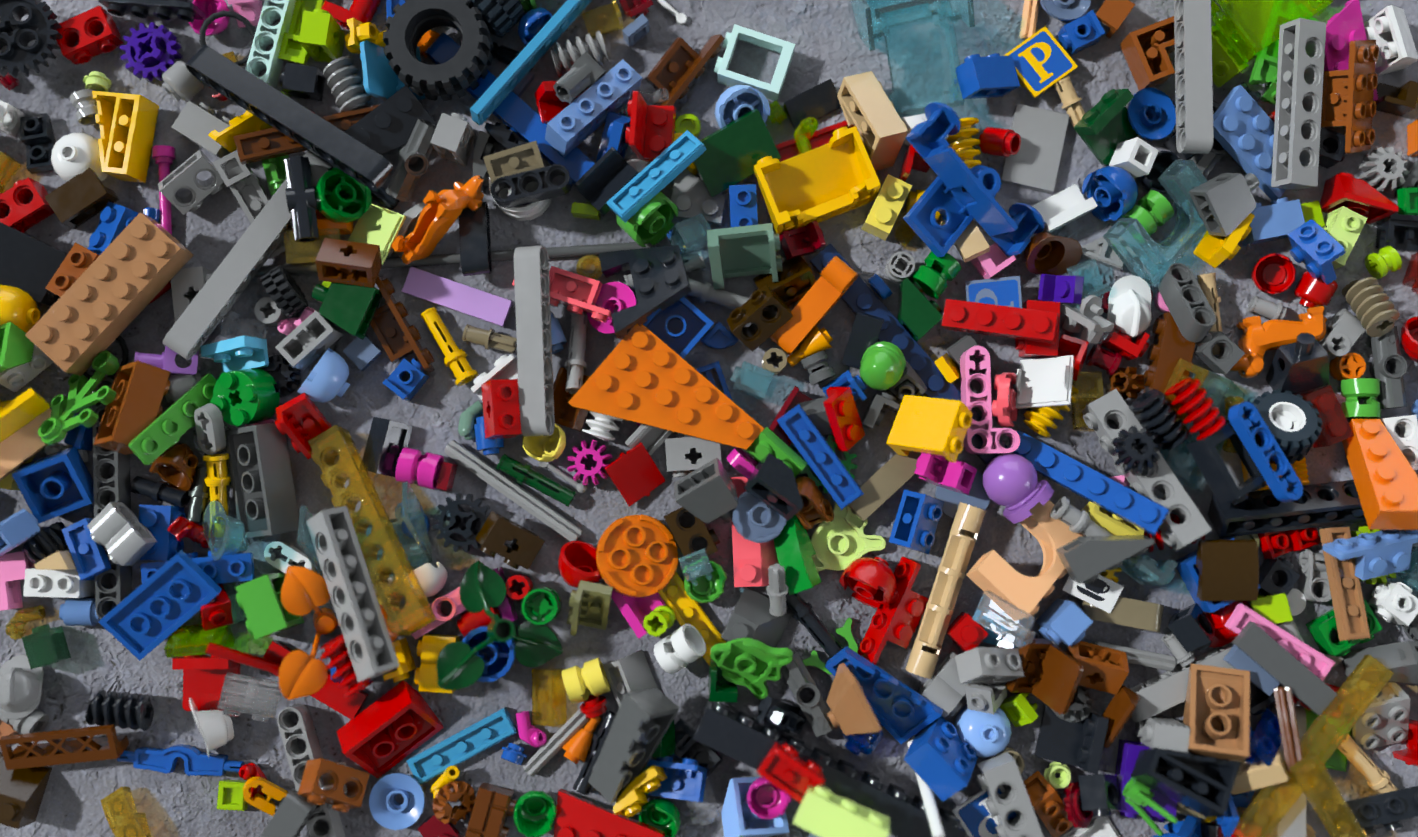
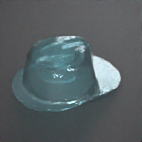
[203,500,248,561]

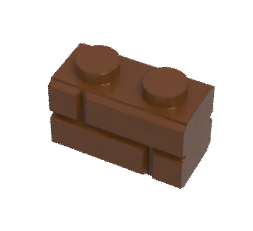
[465,783,517,837]

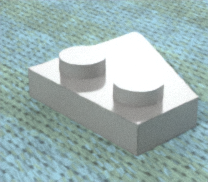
[671,169,726,226]

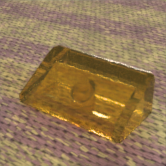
[532,668,567,726]

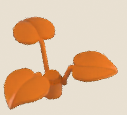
[278,566,404,700]

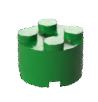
[210,369,280,426]

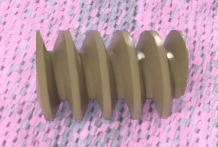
[1342,277,1400,337]

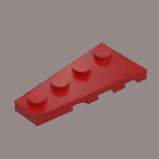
[553,789,665,837]

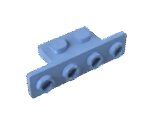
[1322,530,1418,580]

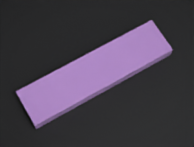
[402,267,513,327]

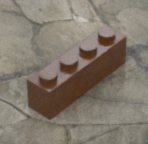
[1143,312,1196,418]

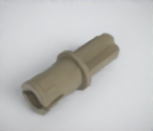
[462,324,517,353]

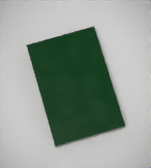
[693,109,781,197]

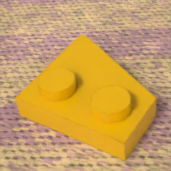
[208,110,273,153]

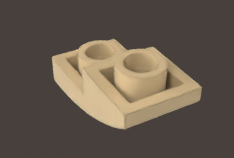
[940,220,990,263]

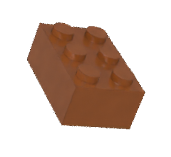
[93,360,171,455]

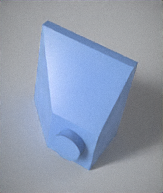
[721,777,789,837]

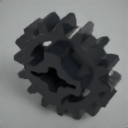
[432,493,490,552]

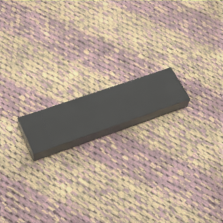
[1232,621,1338,716]

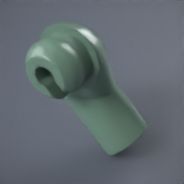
[458,400,483,440]

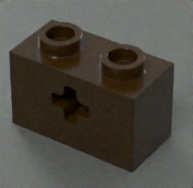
[475,511,545,570]

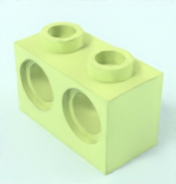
[1322,206,1368,270]

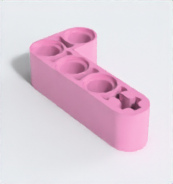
[960,345,1020,454]

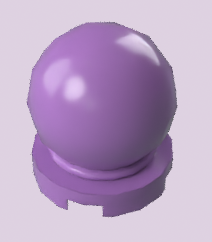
[983,453,1054,524]

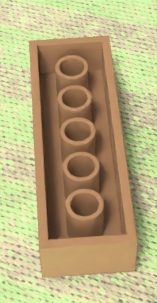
[25,212,194,376]

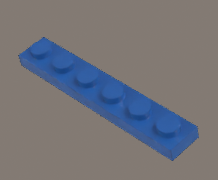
[1007,430,1169,536]

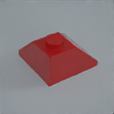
[1320,172,1399,225]

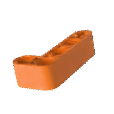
[770,256,859,355]

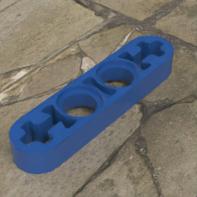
[1228,402,1303,502]

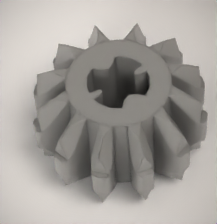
[1358,147,1410,193]

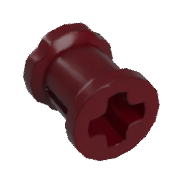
[1085,343,1122,376]

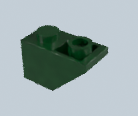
[898,278,943,342]

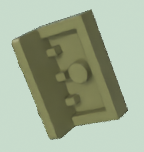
[567,580,613,636]

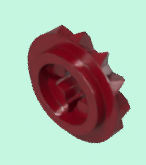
[1063,782,1093,828]

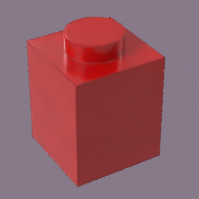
[946,612,988,652]

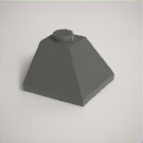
[721,587,793,648]

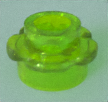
[768,99,788,125]

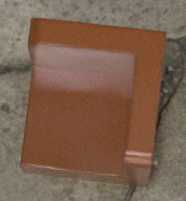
[1096,0,1135,39]

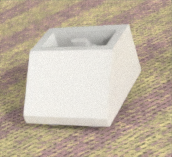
[1364,5,1418,76]

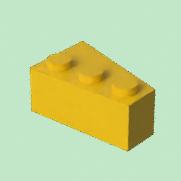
[92,91,159,183]

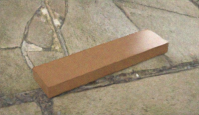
[1319,527,1371,641]

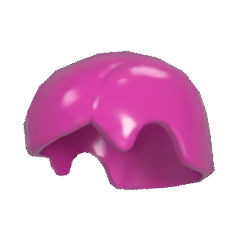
[189,0,230,36]
[746,776,791,819]

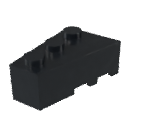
[1131,748,1241,817]

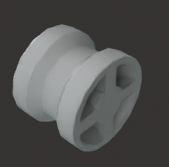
[254,297,287,327]

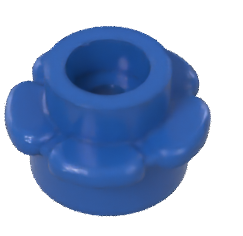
[501,743,527,765]

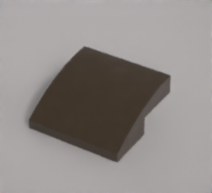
[1196,540,1259,601]

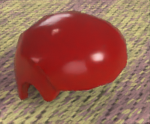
[1251,253,1296,295]

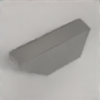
[1081,235,1131,271]

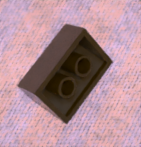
[0,752,52,829]

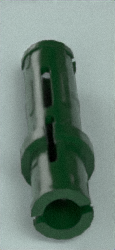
[496,454,576,507]

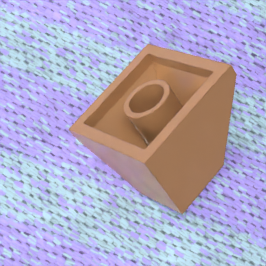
[826,662,882,735]

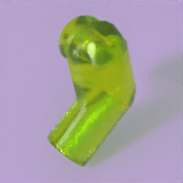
[794,117,819,154]

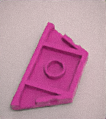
[1324,0,1378,101]

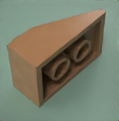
[1183,663,1250,762]

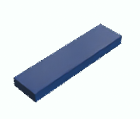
[777,404,864,510]

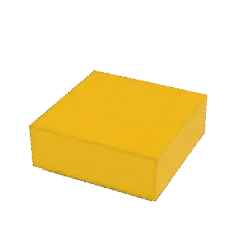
[934,353,960,384]

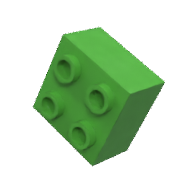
[236,572,305,640]

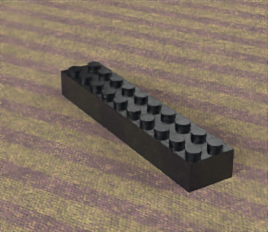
[693,700,966,837]

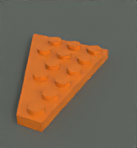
[568,324,764,450]

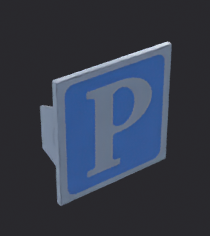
[965,276,1022,335]

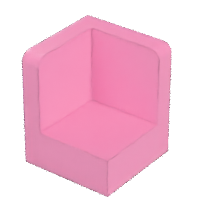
[970,243,1017,279]

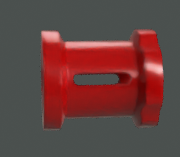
[505,574,533,600]

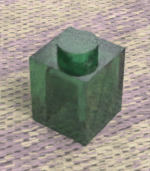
[22,624,71,669]

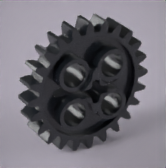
[0,0,63,78]

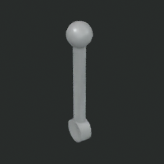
[538,461,587,493]

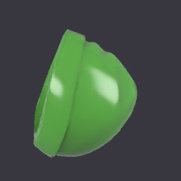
[860,341,906,390]

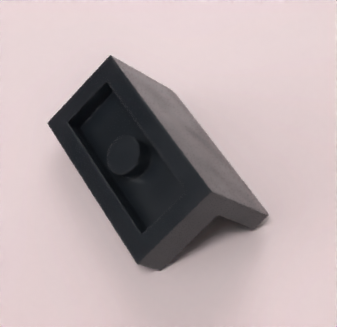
[574,147,638,216]
[361,417,413,477]

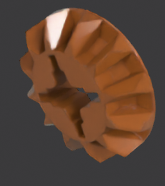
[433,781,476,825]

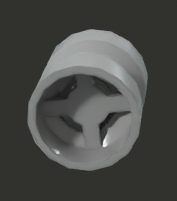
[70,89,98,126]
[885,251,915,283]

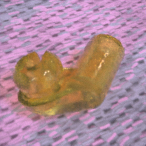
[5,605,46,640]

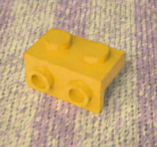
[1193,213,1255,268]

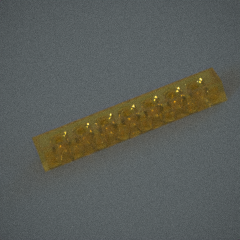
[308,425,437,636]

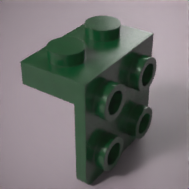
[1073,89,1138,165]

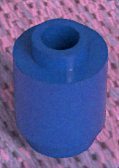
[474,416,504,455]

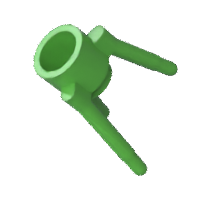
[1122,778,1178,836]

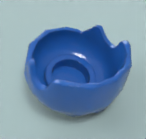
[518,7,553,46]

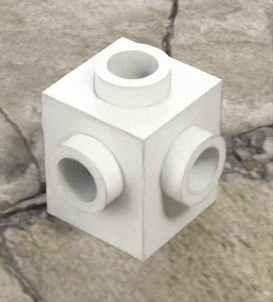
[1368,581,1418,626]

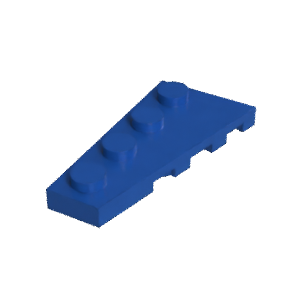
[825,646,943,744]

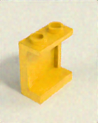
[886,395,973,463]

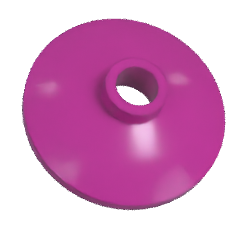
[587,282,637,334]

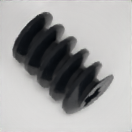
[1129,389,1189,450]
[85,690,154,731]

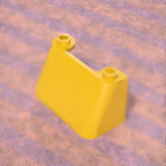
[754,126,881,234]

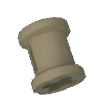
[762,348,787,375]

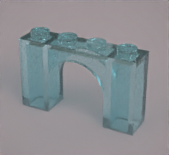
[1103,160,1207,285]

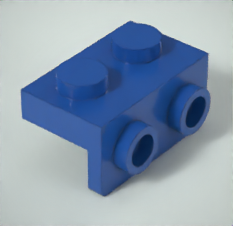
[87,201,139,255]
[1287,220,1346,285]
[138,504,186,561]
[647,756,707,803]

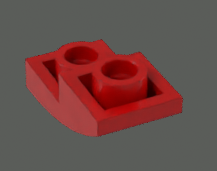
[1258,527,1321,559]

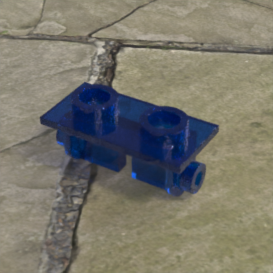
[1244,708,1282,767]

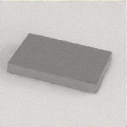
[1000,104,1069,193]

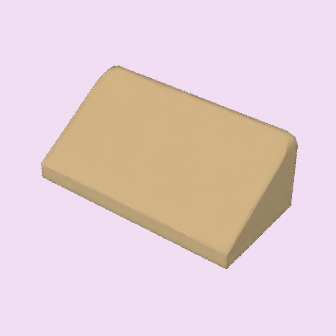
[34,551,76,570]
[1227,747,1288,795]

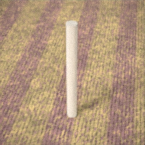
[906,735,945,837]

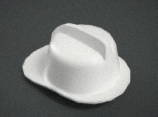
[1107,275,1152,338]
[189,698,234,758]

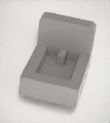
[965,684,1007,714]

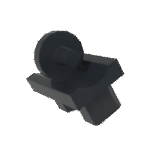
[755,696,806,734]

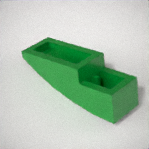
[774,514,822,595]

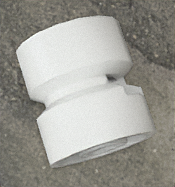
[654,624,706,674]

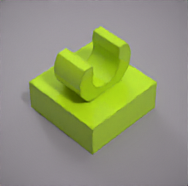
[1000,693,1038,728]

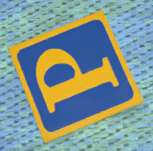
[1004,26,1078,98]

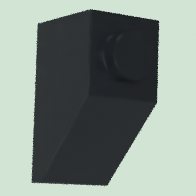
[744,453,803,520]

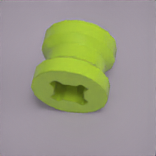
[1365,246,1402,279]

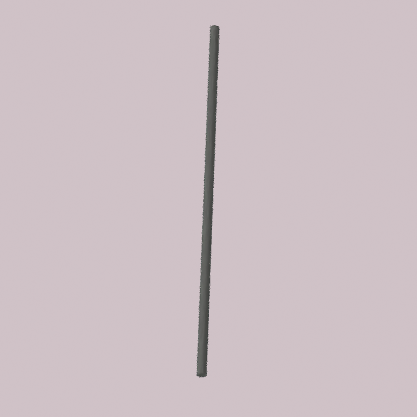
[254,242,655,277]

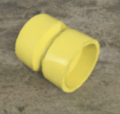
[562,657,610,705]

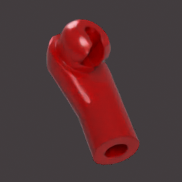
[239,763,267,797]

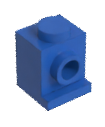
[1058,10,1105,56]
[382,358,429,402]

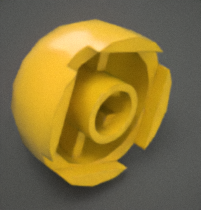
[0,284,40,333]

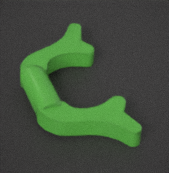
[802,618,858,674]

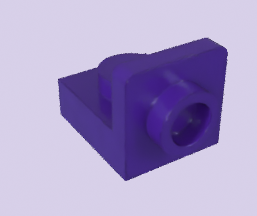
[1038,274,1084,304]

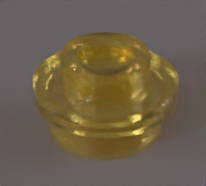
[576,255,603,280]

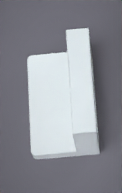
[1032,184,1097,233]

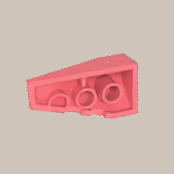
[730,477,779,587]

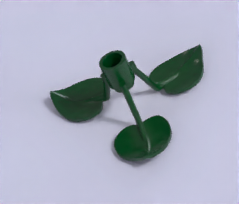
[436,561,563,690]

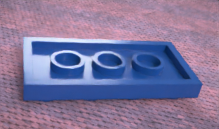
[99,550,222,661]

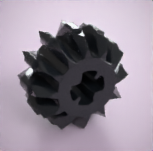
[1110,426,1162,474]
[22,522,69,564]

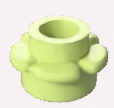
[83,71,112,92]
[1044,761,1071,789]

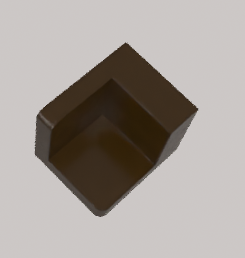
[1375,80,1418,117]

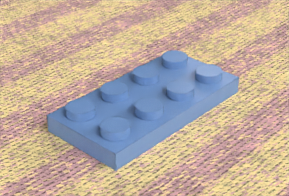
[1213,85,1286,201]

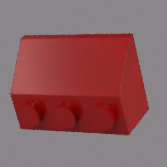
[337,680,444,779]

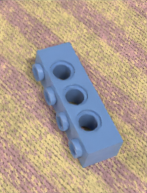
[545,59,642,157]

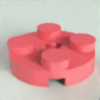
[992,372,1018,427]

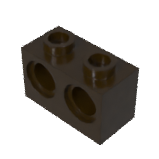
[726,284,793,352]
[664,507,720,566]

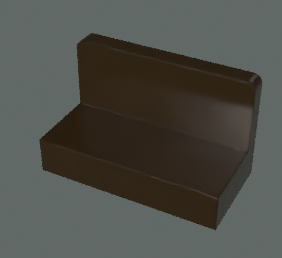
[45,168,119,229]
[753,257,816,309]

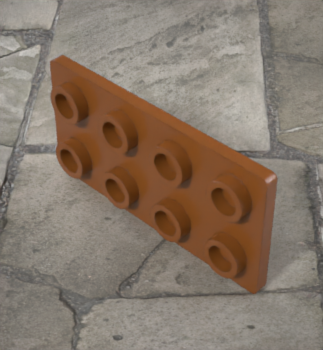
[1321,40,1379,153]

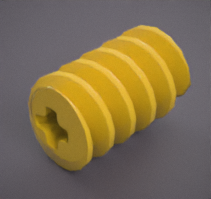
[946,117,981,168]
[1023,385,1079,438]

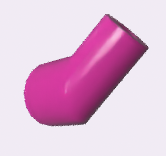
[515,711,547,748]

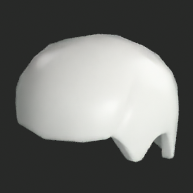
[402,562,448,599]

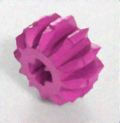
[567,440,613,486]

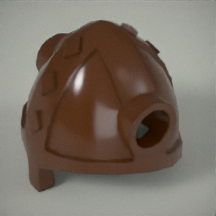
[149,443,198,491]

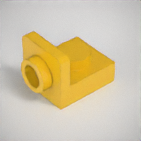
[383,637,416,683]

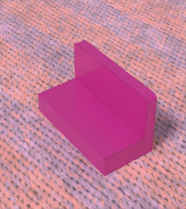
[612,590,667,639]

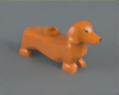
[391,175,484,265]
[1230,306,1327,379]

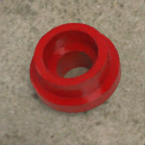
[580,695,607,718]

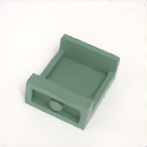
[707,223,783,290]

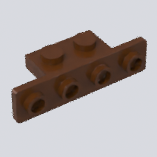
[645,34,725,106]
[370,275,435,373]

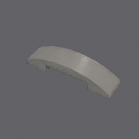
[213,150,294,259]

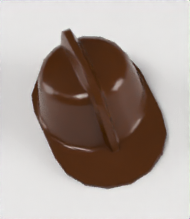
[1024,232,1082,275]

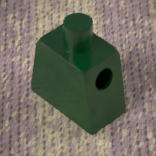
[311,282,383,340]

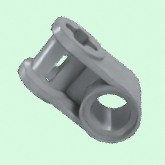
[1318,309,1366,360]
[1298,549,1332,602]

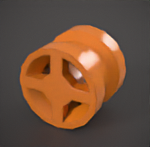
[1329,352,1366,381]

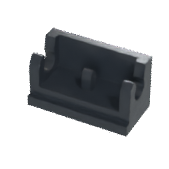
[1376,214,1418,252]

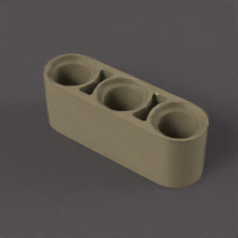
[1081,597,1164,632]

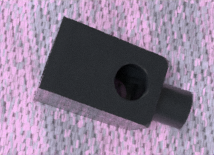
[1266,333,1329,394]

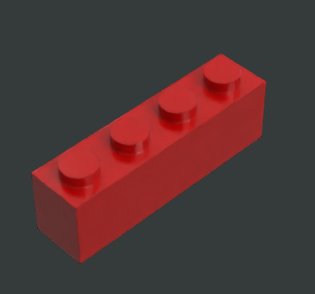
[941,299,1060,344]

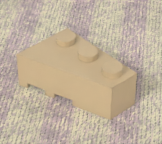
[837,71,908,171]

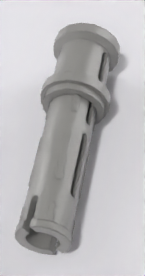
[1050,497,1114,536]

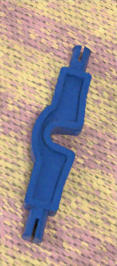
[117,744,245,776]

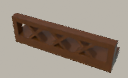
[0,724,129,770]

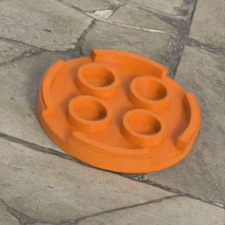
[596,514,679,598]

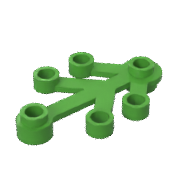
[38,351,120,445]

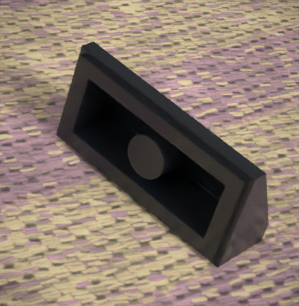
[783,79,841,131]

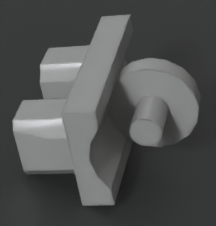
[1060,295,1115,344]

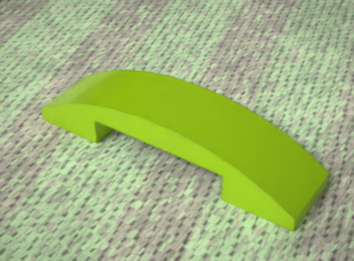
[278,0,326,65]

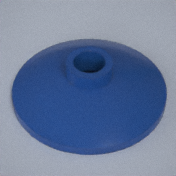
[1127,88,1176,141]

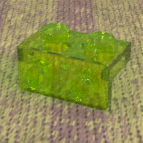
[164,624,235,658]

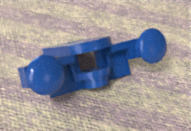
[903,102,1045,258]

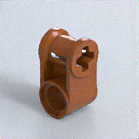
[795,476,834,530]

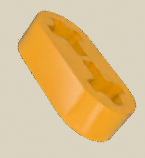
[243,776,289,816]

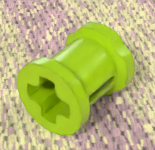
[643,605,676,636]

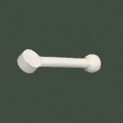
[657,0,687,25]

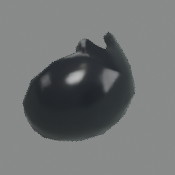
[1140,150,1182,195]

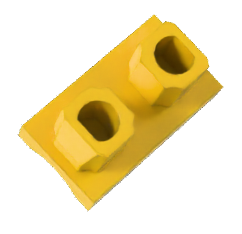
[345,18,386,54]

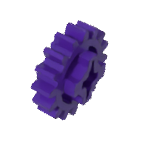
[120,22,182,82]

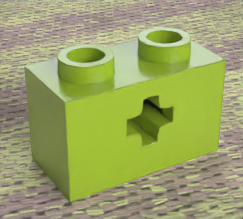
[299,9,346,63]

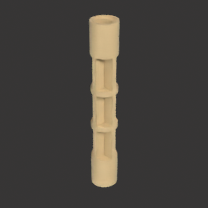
[906,502,986,679]

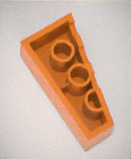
[1341,419,1418,530]

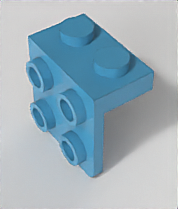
[360,40,425,101]

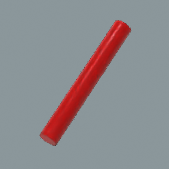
[205,642,281,675]

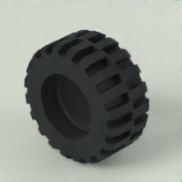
[383,0,494,101]

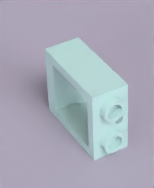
[714,24,795,102]

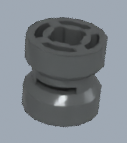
[801,350,836,386]

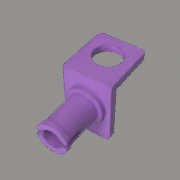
[134,346,199,375]

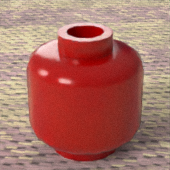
[1294,271,1338,308]

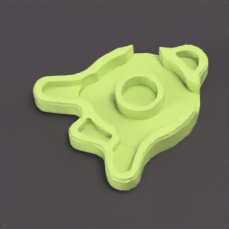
[811,502,886,572]

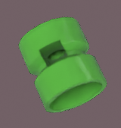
[1120,190,1174,241]
[1341,378,1381,419]

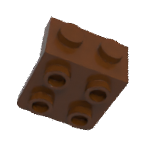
[1005,638,1084,714]

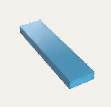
[606,130,707,222]
[406,707,518,785]

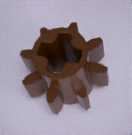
[1109,366,1145,400]

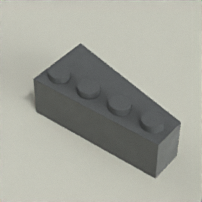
[588,688,680,804]

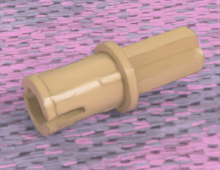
[1054,76,1085,130]

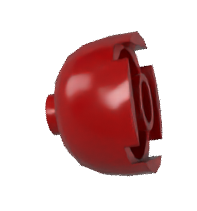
[839,557,896,609]

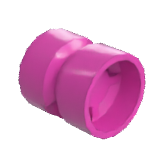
[395,447,444,490]

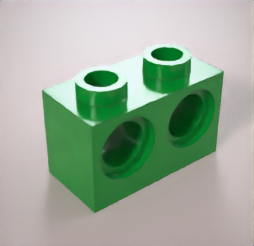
[1305,599,1382,657]

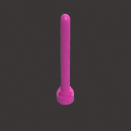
[152,145,175,235]

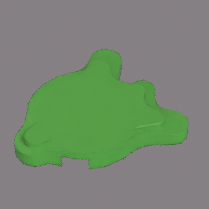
[710,638,793,699]

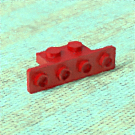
[858,557,929,665]

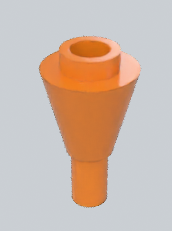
[562,716,602,764]

